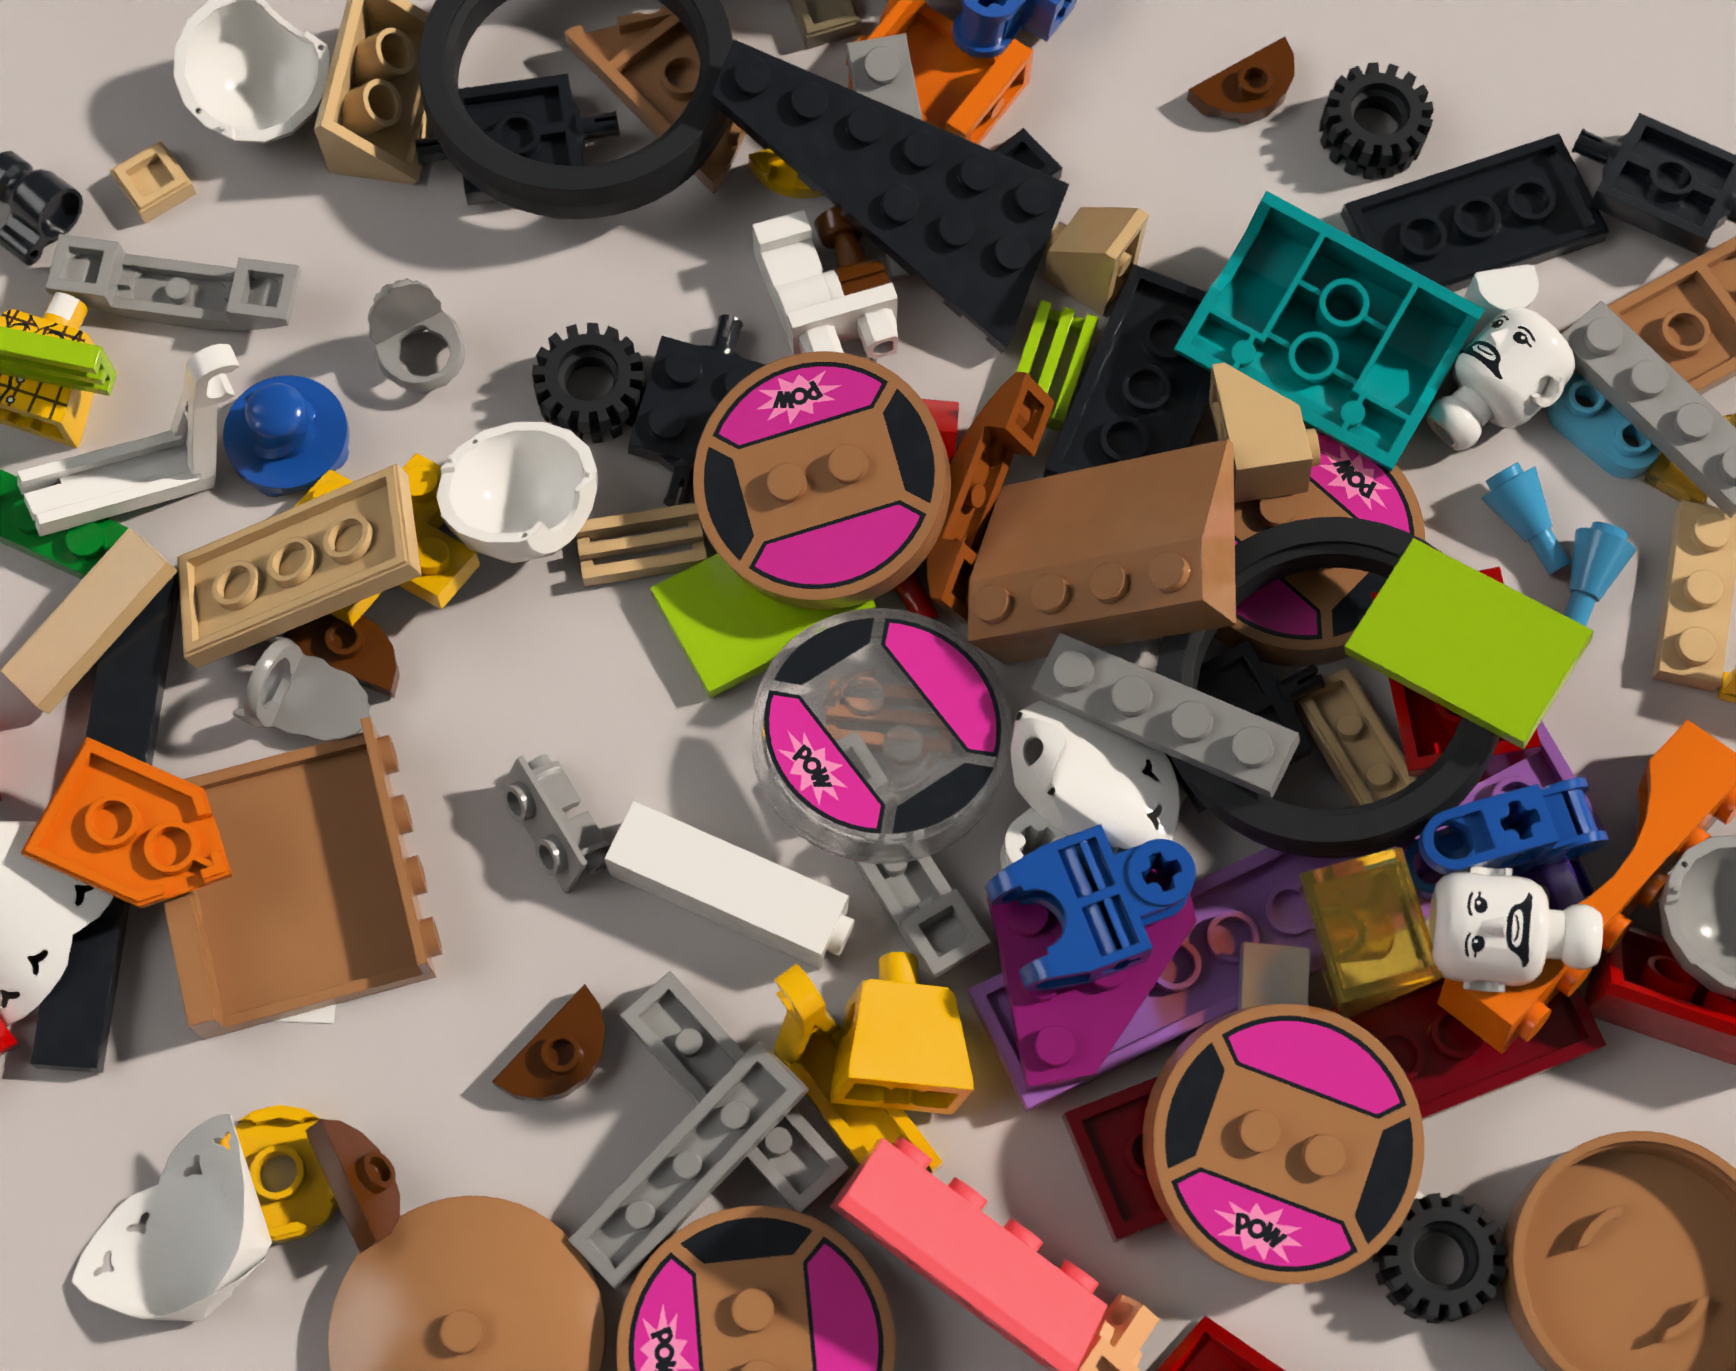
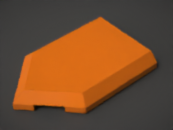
[20,737,233,909]

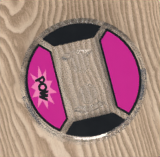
[751,608,1012,864]

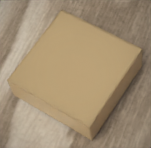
[110,140,196,224]

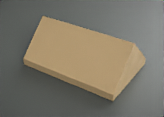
[314,0,431,185]

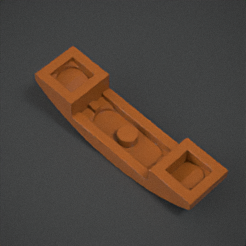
[927,372,1055,624]

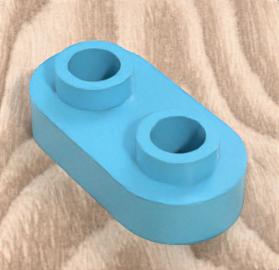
[1547,374,1660,479]

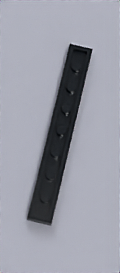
[30,571,180,1073]

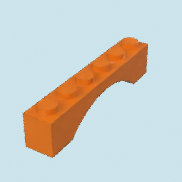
[1437,719,1736,1054]

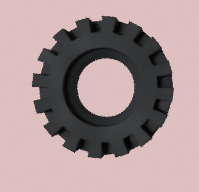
[1319,62,1434,180]
[532,322,646,444]
[1373,1193,1507,1324]

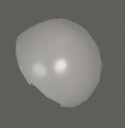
[1659,835,1736,999]

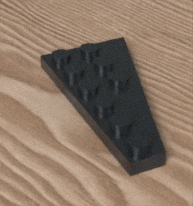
[709,39,1069,353]

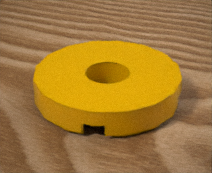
[219,1105,339,1244]

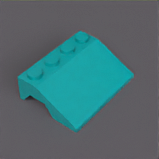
[1174,190,1485,472]

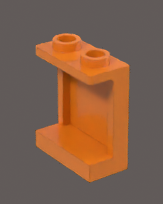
[846,0,1033,145]

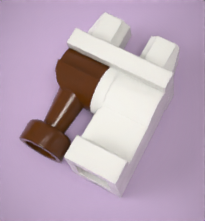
[752,206,898,359]

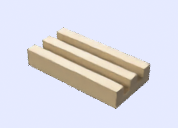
[576,503,707,587]

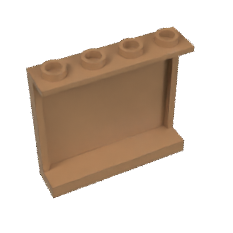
[163,717,443,1040]

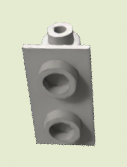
[501,754,610,894]

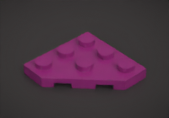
[987,869,1197,1091]

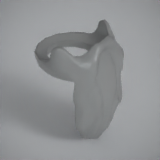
[368,278,465,392]
[233,636,371,741]

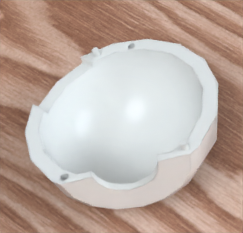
[173,0,330,144]
[436,422,598,563]

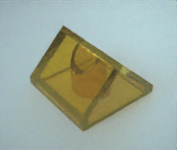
[1299,848,1443,1018]

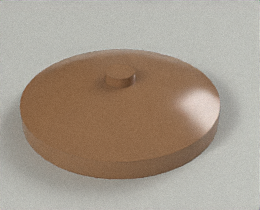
[328,1196,607,1371]

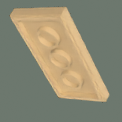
[177,464,422,669]

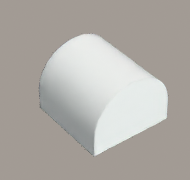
[1463,264,1539,333]

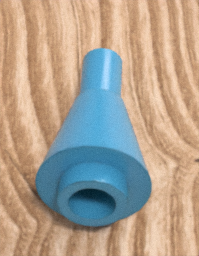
[1481,462,1571,575]
[1563,521,1636,626]

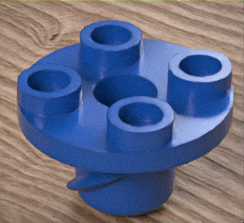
[223,375,350,497]

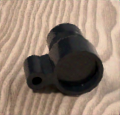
[0,151,83,265]

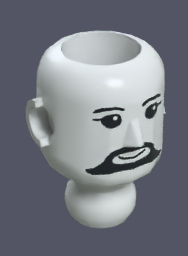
[1427,307,1575,450]
[1428,866,1603,992]

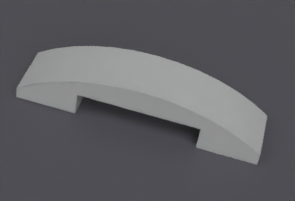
[45,234,301,330]
[830,732,991,979]

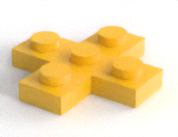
[294,453,480,626]

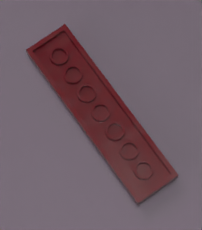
[1062,969,1606,1243]

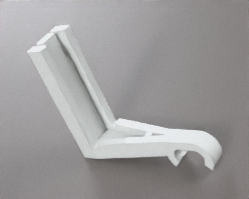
[17,344,240,536]

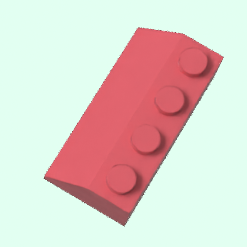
[829,1136,1108,1371]

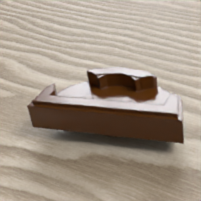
[1186,36,1295,124]
[282,614,400,698]
[492,984,606,1101]
[305,1119,400,1253]

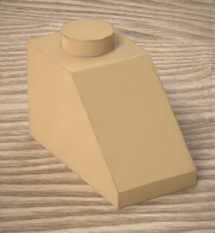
[1043,207,1149,316]
[1209,362,1321,503]

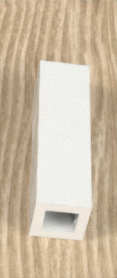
[604,801,855,969]

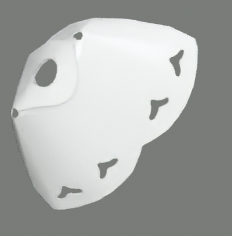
[1010,699,1180,850]
[0,821,114,1026]
[72,1114,272,1322]

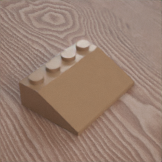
[968,439,1236,664]

